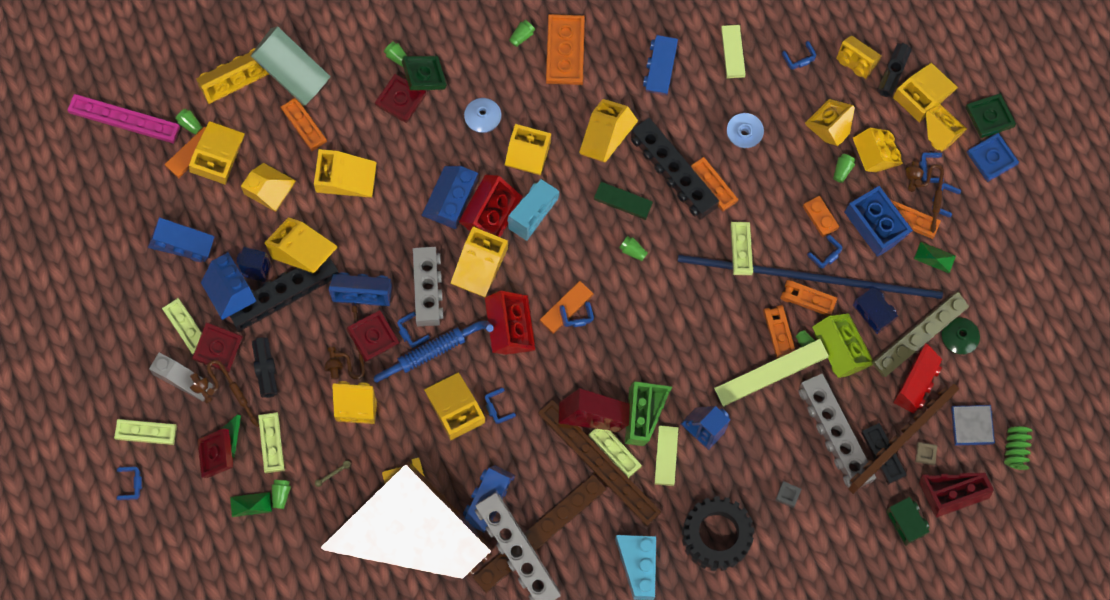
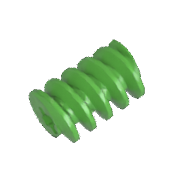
[1004,426,1033,470]

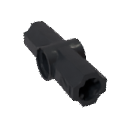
[877,43,912,98]
[252,337,278,398]

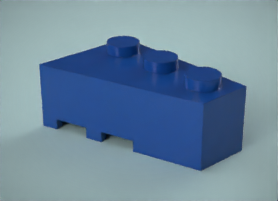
[643,35,678,96]
[148,217,215,262]
[680,406,731,450]
[463,465,516,532]

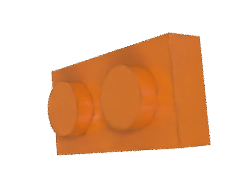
[803,196,839,237]

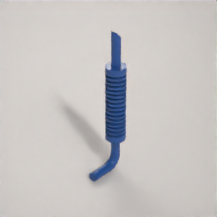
[374,320,494,383]

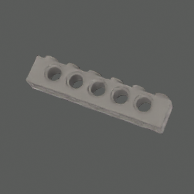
[798,373,876,488]
[475,491,561,600]

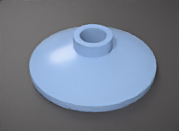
[464,98,501,133]
[727,113,764,148]

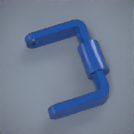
[782,41,816,70]
[919,152,944,183]
[932,183,961,217]
[807,234,842,268]
[560,302,594,327]
[397,312,430,348]
[485,388,516,424]
[116,467,142,500]

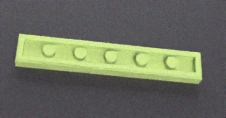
[714,339,829,407]

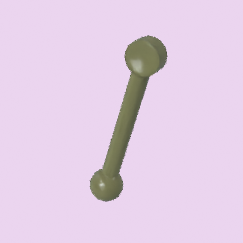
[315,461,351,487]

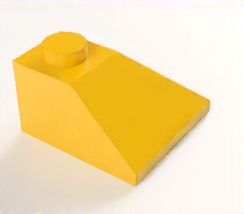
[805,99,855,146]
[926,104,967,151]
[241,163,296,212]

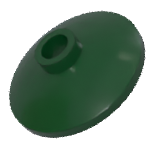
[941,317,980,355]

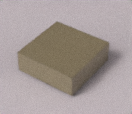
[915,442,937,466]

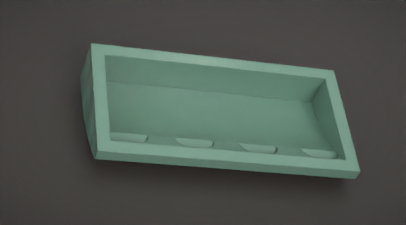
[250,26,331,106]

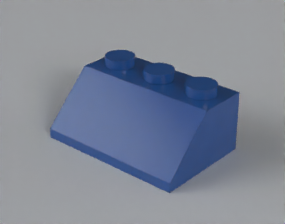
[422,166,479,230]
[844,186,913,257]
[201,252,256,320]
[329,273,392,306]

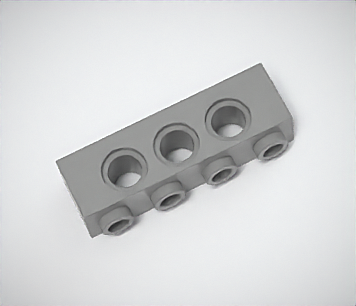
[413,247,443,327]

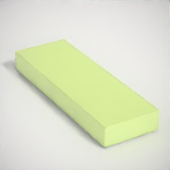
[721,25,745,78]
[730,222,753,275]
[162,298,202,354]
[258,412,285,473]
[114,419,177,445]
[654,426,679,486]
[588,429,642,478]

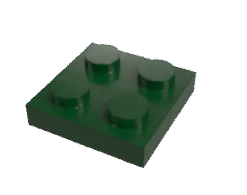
[402,56,447,90]
[965,93,1016,138]

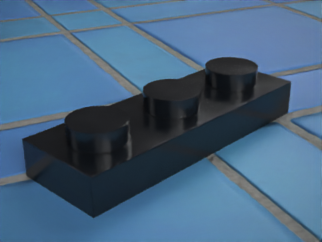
[861,423,907,485]

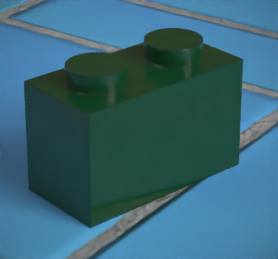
[886,497,930,546]

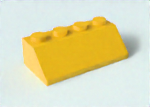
[196,48,269,104]

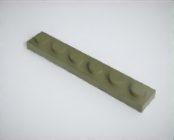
[872,292,969,377]

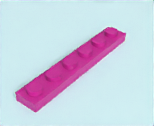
[67,94,181,144]

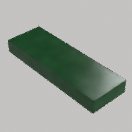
[594,182,653,220]

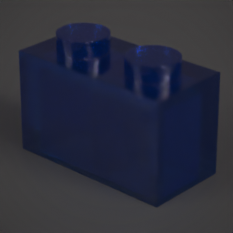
[237,247,271,282]
[853,287,898,334]

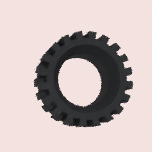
[682,496,754,571]

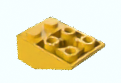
[893,63,958,123]
[579,99,638,163]
[189,121,245,185]
[314,149,377,198]
[264,217,337,273]
[450,227,508,298]
[424,372,485,441]
[333,381,377,424]

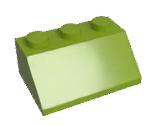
[812,314,873,378]

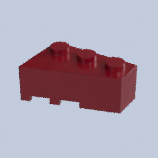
[558,388,630,432]
[919,473,994,518]

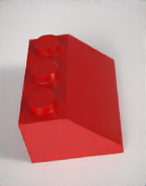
[459,175,523,238]
[485,291,535,355]
[893,343,942,414]

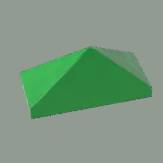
[914,242,956,273]
[221,415,241,457]
[230,492,272,517]

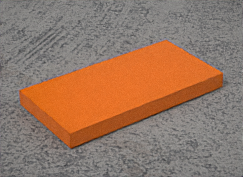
[546,14,585,85]

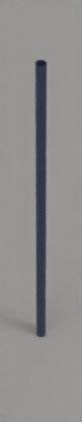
[678,255,943,299]

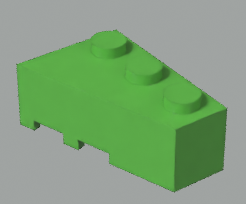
[625,382,672,446]

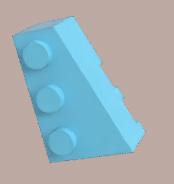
[507,179,560,241]
[615,535,656,600]

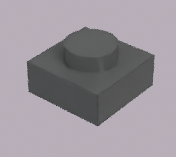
[775,481,801,508]

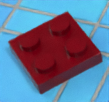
[375,74,426,123]
[346,310,399,362]
[192,322,243,373]
[197,429,233,478]

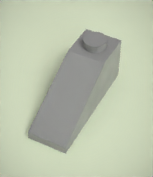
[149,352,213,401]

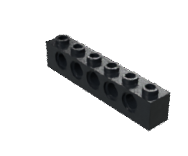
[631,117,719,220]
[229,256,339,332]

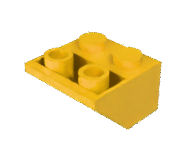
[836,35,881,79]
[505,124,551,175]
[853,128,903,172]

